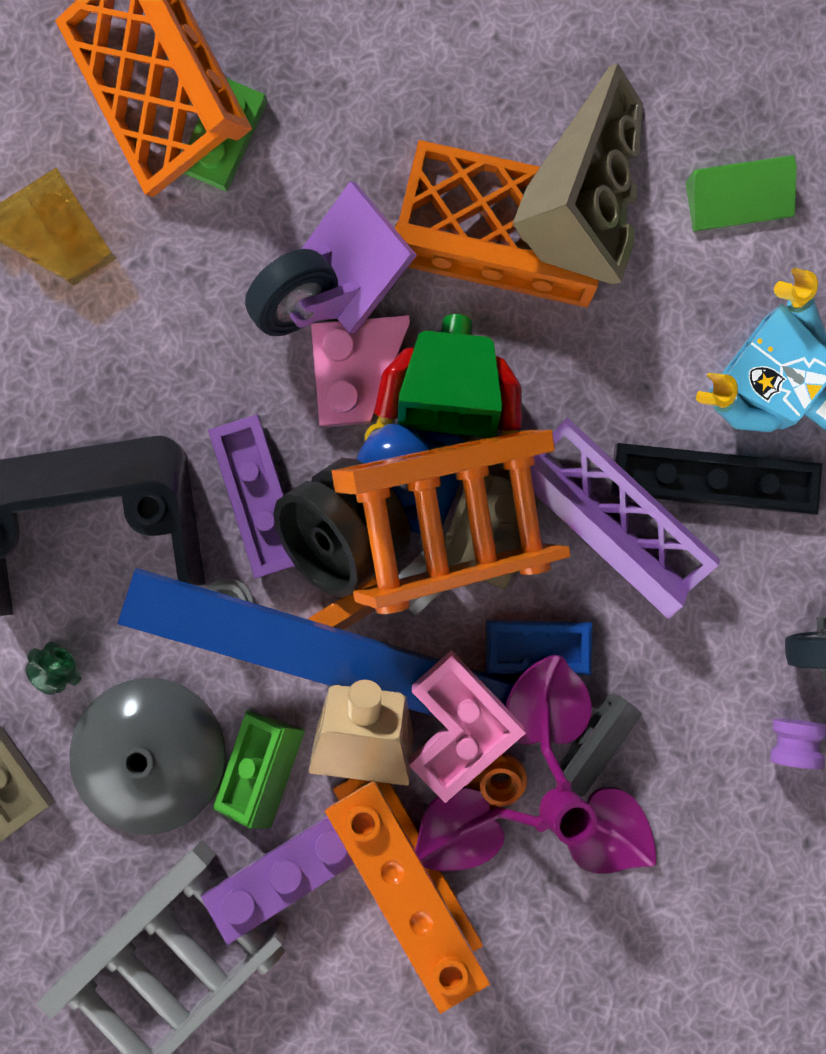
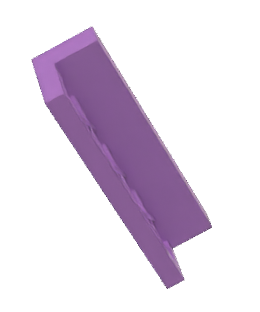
[530,417,720,619]

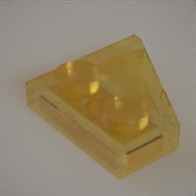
[0,168,117,286]

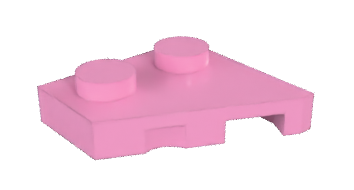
[311,315,410,428]

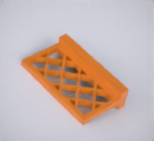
[55,0,252,197]
[395,140,599,308]

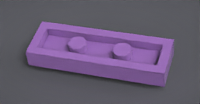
[208,414,295,579]
[200,816,354,945]

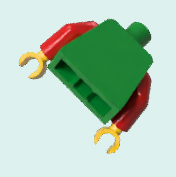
[365,314,522,464]

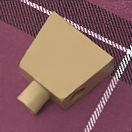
[309,680,414,786]

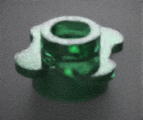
[25,642,81,695]

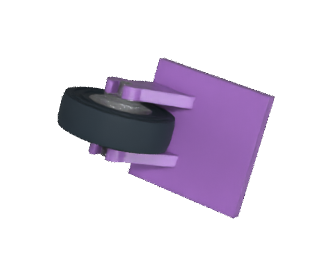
[245,181,417,336]

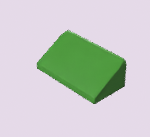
[685,155,797,232]
[213,710,305,829]

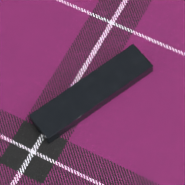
[610,443,823,515]

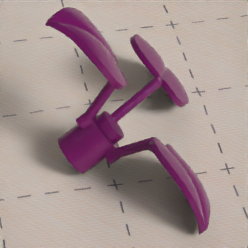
[415,655,656,874]

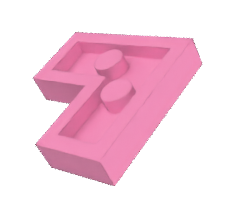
[409,650,526,803]

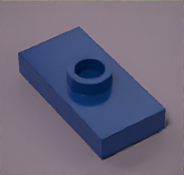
[485,620,592,675]

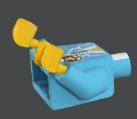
[696,268,826,432]

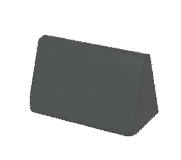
[559,692,642,797]

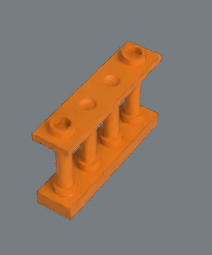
[331,430,571,614]
[324,778,490,1014]

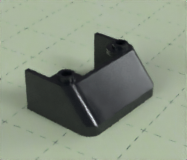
[0,436,205,616]

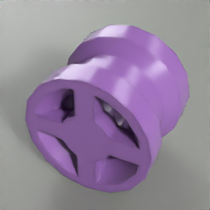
[770,718,826,769]

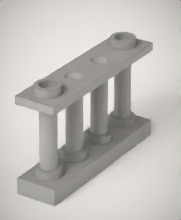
[36,839,288,1054]

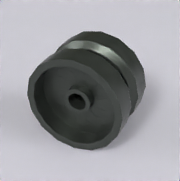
[273,458,410,598]

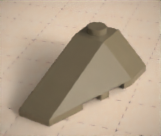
[512,63,643,285]

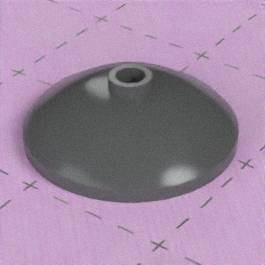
[69,678,226,835]

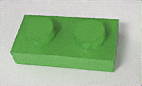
[183,78,267,192]

